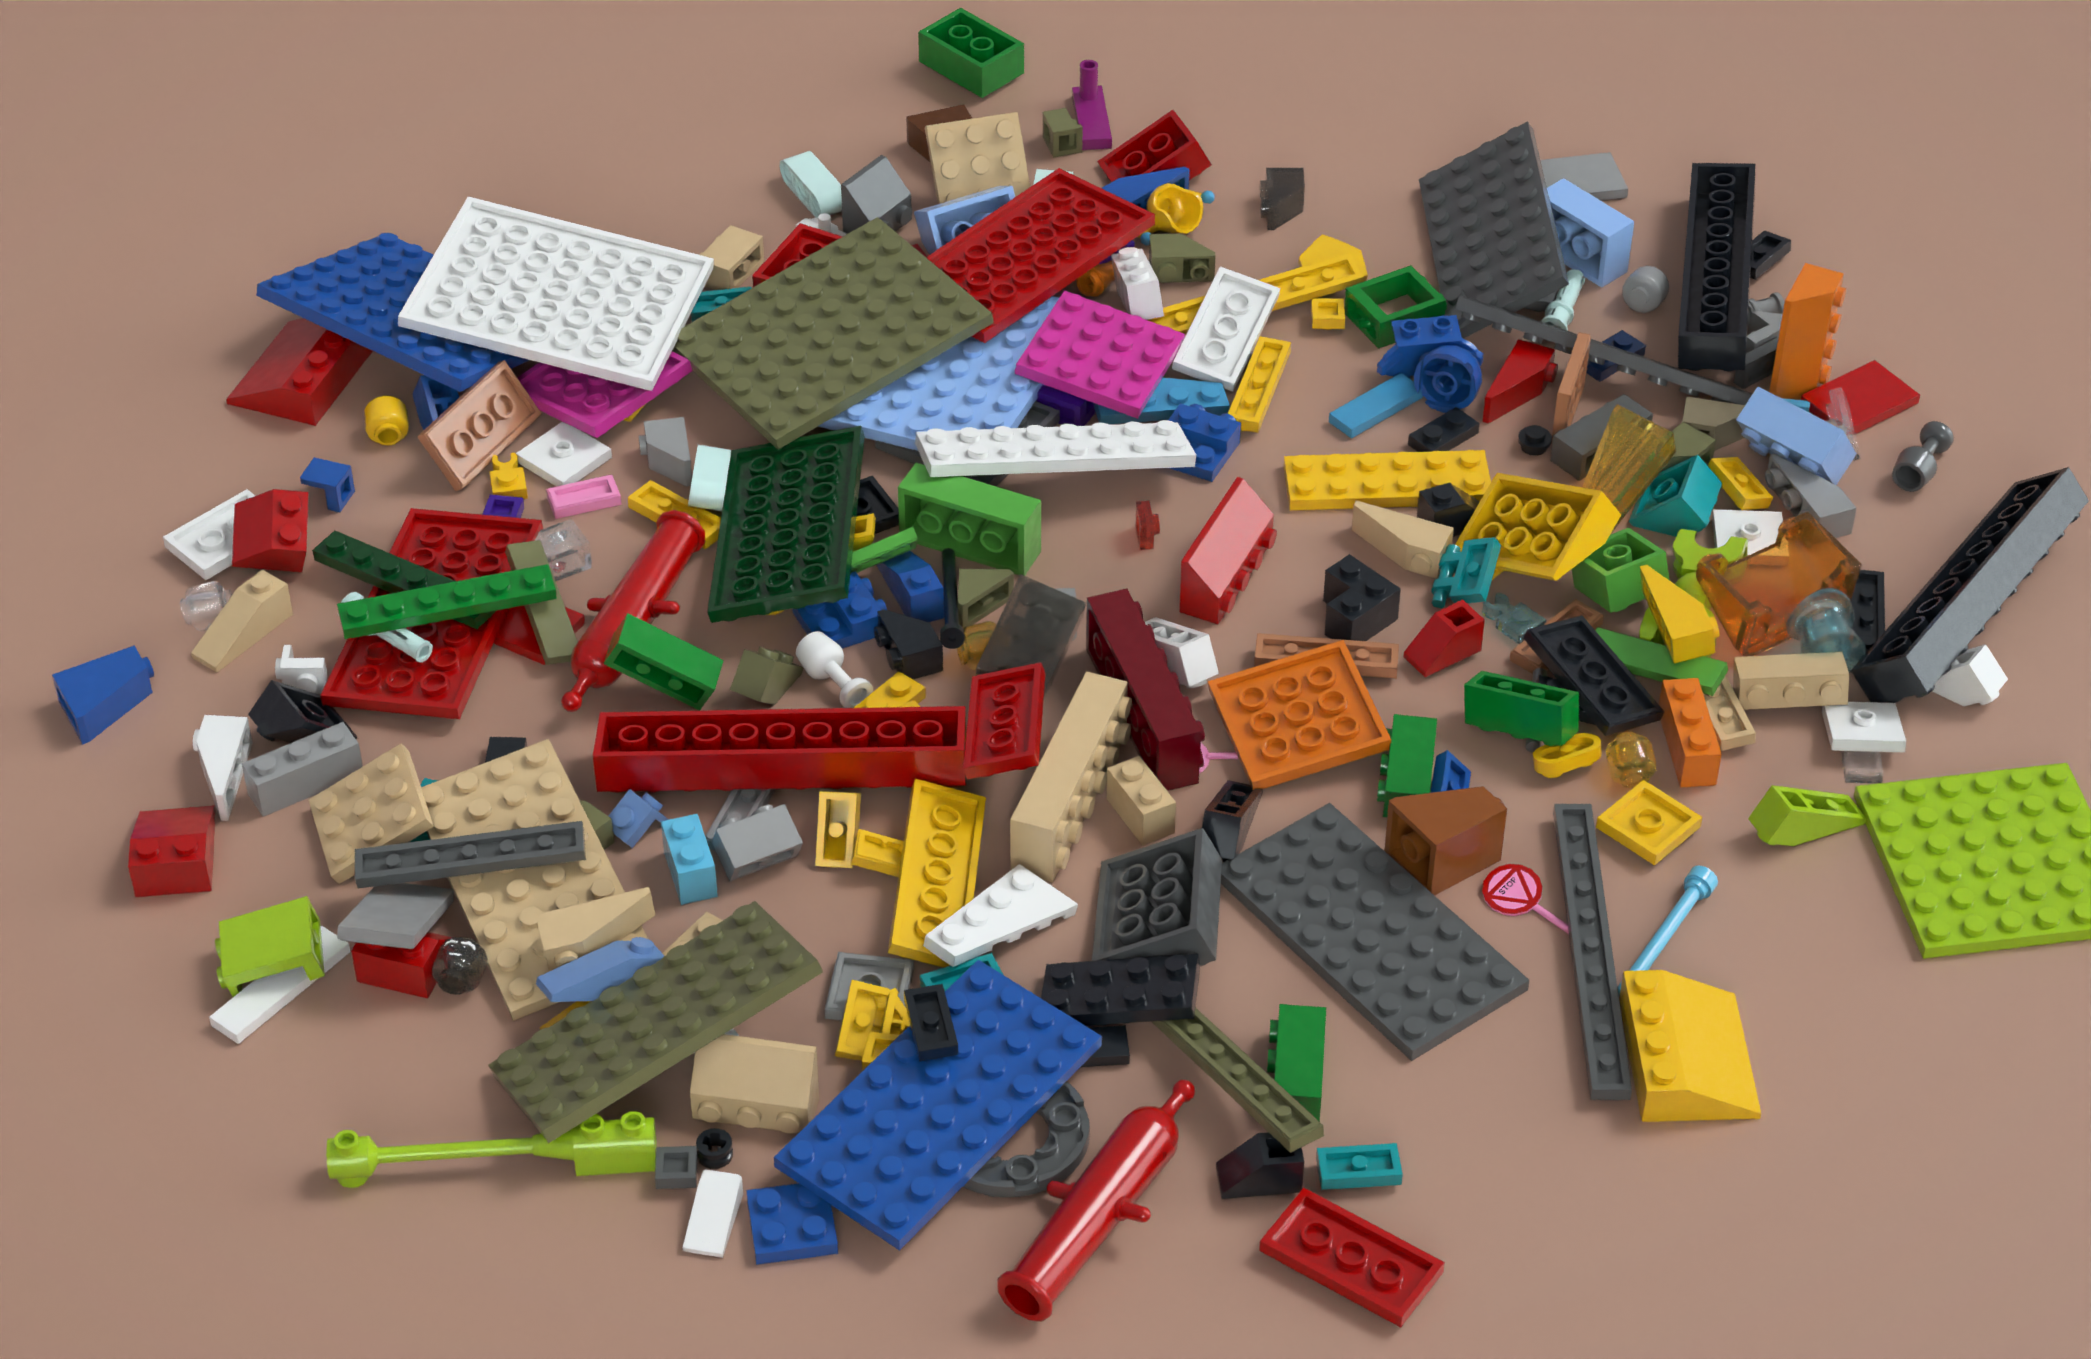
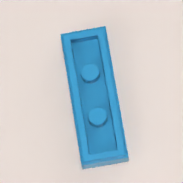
[1329,373,1423,439]

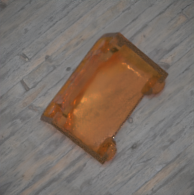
[1696,511,1862,657]

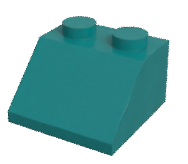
[1628,455,1722,537]

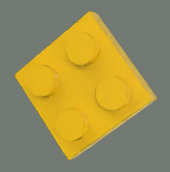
[1596,780,1702,866]

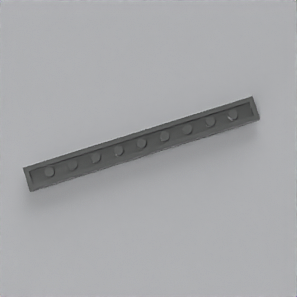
[1455,296,1753,405]
[1553,804,1632,1100]

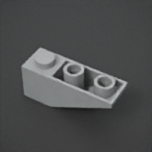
[1765,454,1856,543]

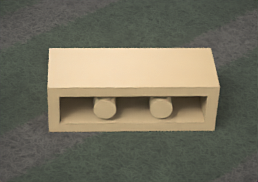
[1733,652,1849,710]

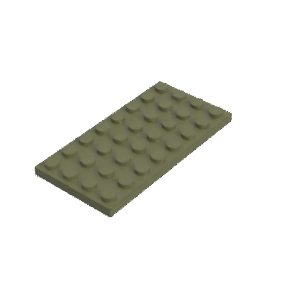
[488,901,823,1143]

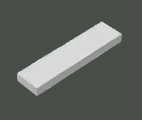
[209,926,350,1044]

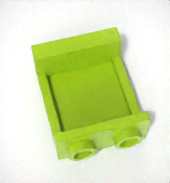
[215,896,325,997]

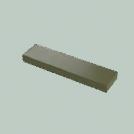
[505,540,578,665]

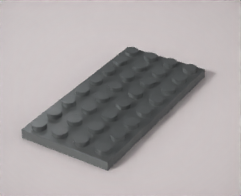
[1419,121,1569,339]
[1221,803,1529,1061]

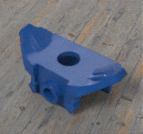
[1377,315,1484,378]

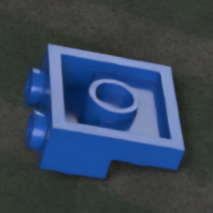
[1168,403,1241,482]
[792,571,887,649]

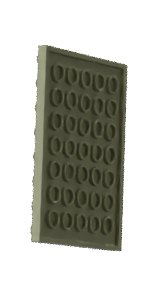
[672,217,994,449]

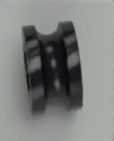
[696,1128,733,1169]

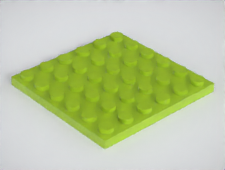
[1854,763,2091,959]

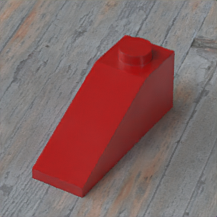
[1482,339,1558,424]

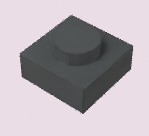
[655,1146,698,1189]

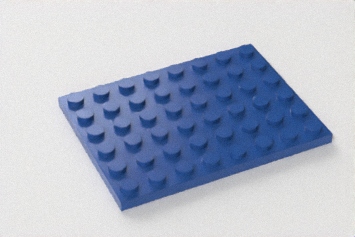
[256,233,529,392]

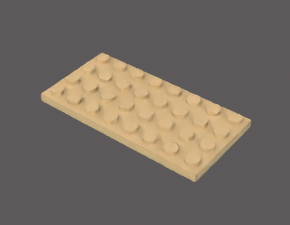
[421,739,648,1021]

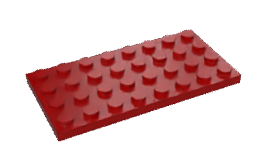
[926,168,1155,343]
[320,508,544,720]

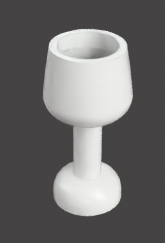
[796,631,873,708]

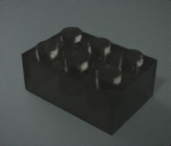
[975,574,1086,702]

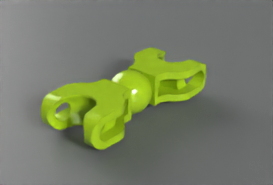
[1639,529,1748,658]

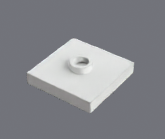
[516,422,612,487]
[1712,509,1788,566]
[1822,702,1906,753]

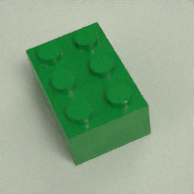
[918,8,1024,98]

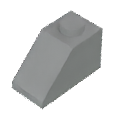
[639,417,692,487]

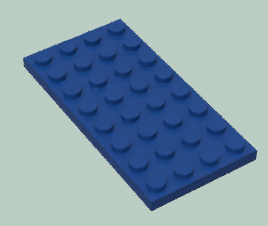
[774,960,1102,1251]

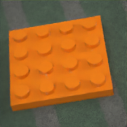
[1208,640,1392,790]

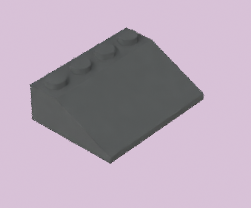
[1092,828,1222,966]

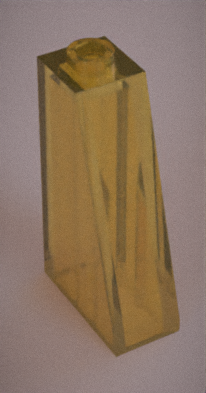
[1582,404,1676,533]

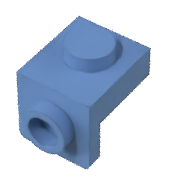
[608,789,669,848]

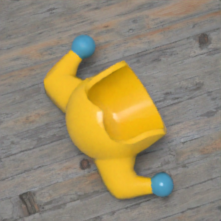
[1138,183,1215,246]

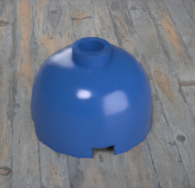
[1414,345,1482,413]

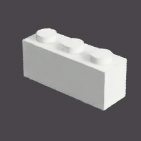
[1111,247,1164,320]

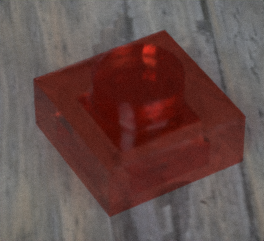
[1135,500,1160,550]

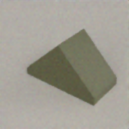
[958,568,1014,630]

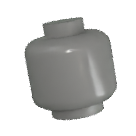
[1622,266,1669,313]

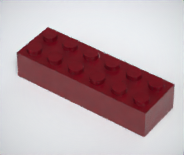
[1086,588,1205,791]

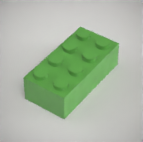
[898,463,1041,577]

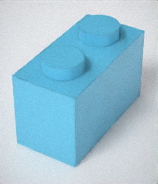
[661,814,718,905]

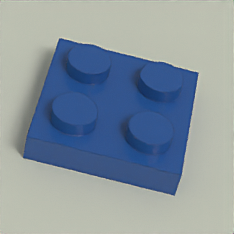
[746,1183,838,1265]

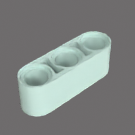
[779,151,842,218]
[688,444,731,511]

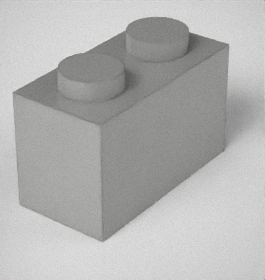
[712,804,803,881]

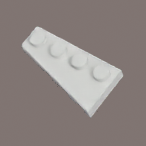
[923,864,1078,967]

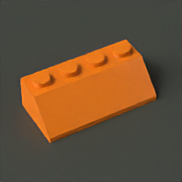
[1769,263,1846,400]

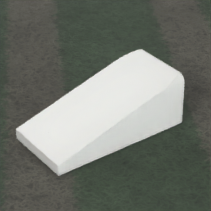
[682,1169,743,1258]

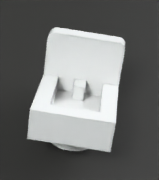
[275,645,328,694]

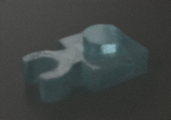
[1482,592,1546,644]

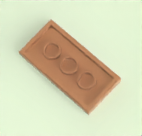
[417,360,542,491]

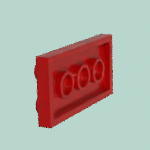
[963,662,1046,780]
[1259,1187,1445,1328]

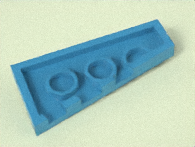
[1093,378,1230,425]

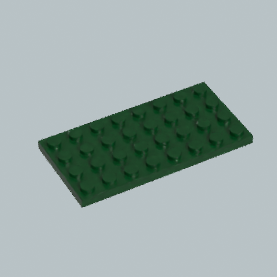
[707,426,865,623]

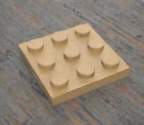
[925,112,1030,204]
[308,743,434,884]

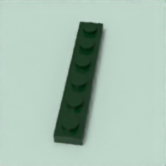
[312,530,497,629]

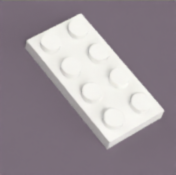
[1172,266,1280,392]

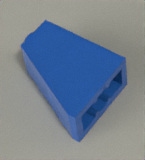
[52,645,154,745]

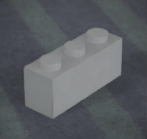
[242,722,363,817]

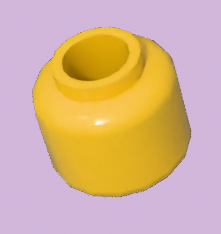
[364,396,409,446]

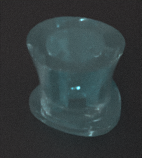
[1786,588,1866,672]

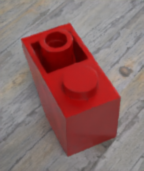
[1403,600,1485,677]

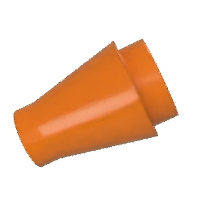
[1076,260,1115,297]

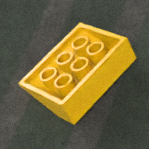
[1455,473,1621,581]
[1619,970,1761,1122]

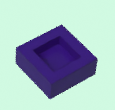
[482,494,524,518]

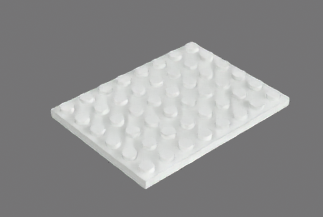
[398,197,714,391]

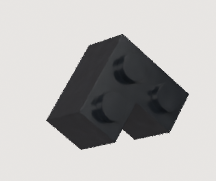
[1323,554,1401,641]

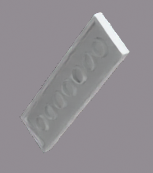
[915,420,1196,477]

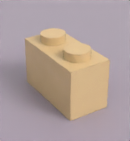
[699,225,764,290]
[1106,756,1176,846]

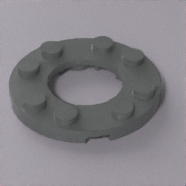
[963,1081,1090,1197]

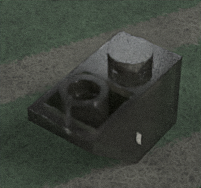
[1259,168,1305,230]

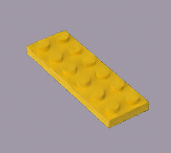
[1283,450,1491,510]
[888,779,986,968]

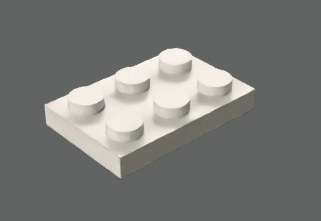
[163,489,255,580]

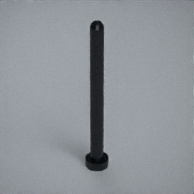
[940,548,965,649]

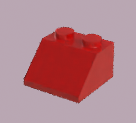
[232,489,308,573]
[351,932,458,999]

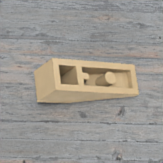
[1352,500,1454,579]
[191,570,293,672]
[535,887,655,971]

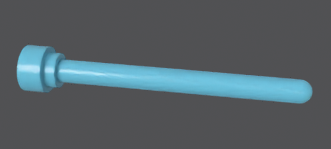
[1618,865,1718,996]

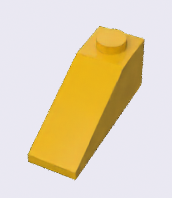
[1640,565,1720,664]

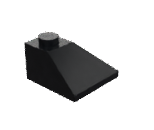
[248,680,358,743]

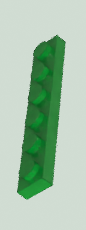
[337,564,557,639]

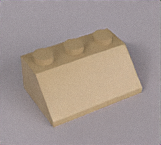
[690,1034,819,1133]

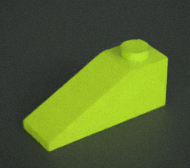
[1748,785,1866,846]

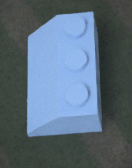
[914,186,1015,255]

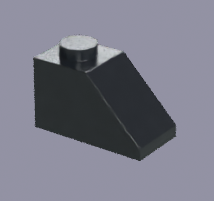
[1417,483,1479,537]

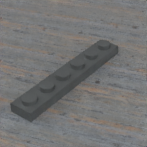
[355,821,586,889]

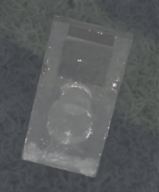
[1826,387,1861,461]

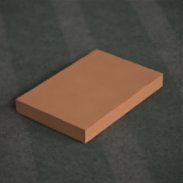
[1551,332,1591,444]

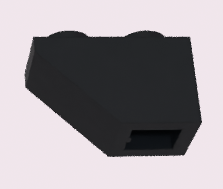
[874,609,943,679]
[1216,1132,1304,1199]

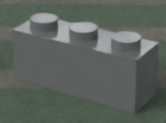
[1550,394,1653,481]

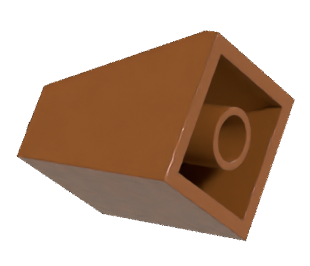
[1384,786,1507,896]

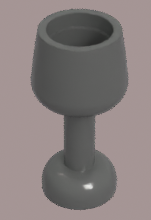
[1892,421,1954,492]

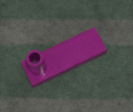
[1072,60,1112,150]

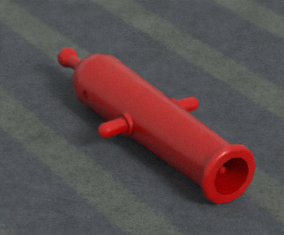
[561,510,706,712]
[997,1080,1195,1322]

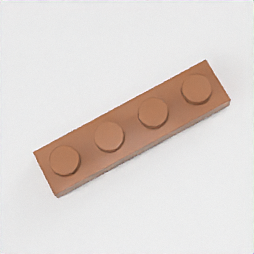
[1254,633,1399,679]

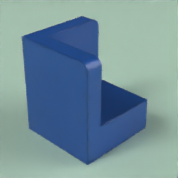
[300,457,355,512]

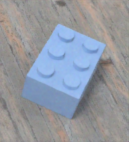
[1547,178,1634,288]
[1736,387,1857,485]

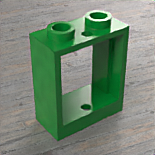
[1344,265,1447,349]

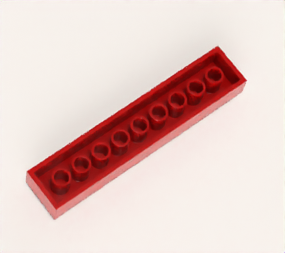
[593,706,967,793]

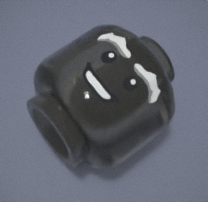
[432,937,488,995]

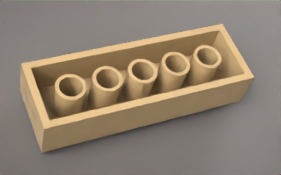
[1010,671,1132,883]

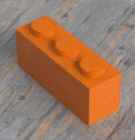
[1659,678,1722,788]

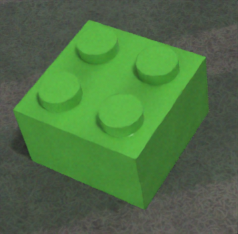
[1572,527,1670,613]

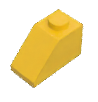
[815,791,861,868]

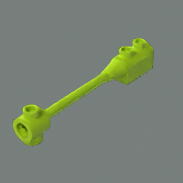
[326,1111,657,1188]

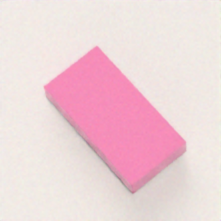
[546,475,622,519]

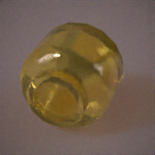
[956,621,1010,671]
[1606,732,1656,788]

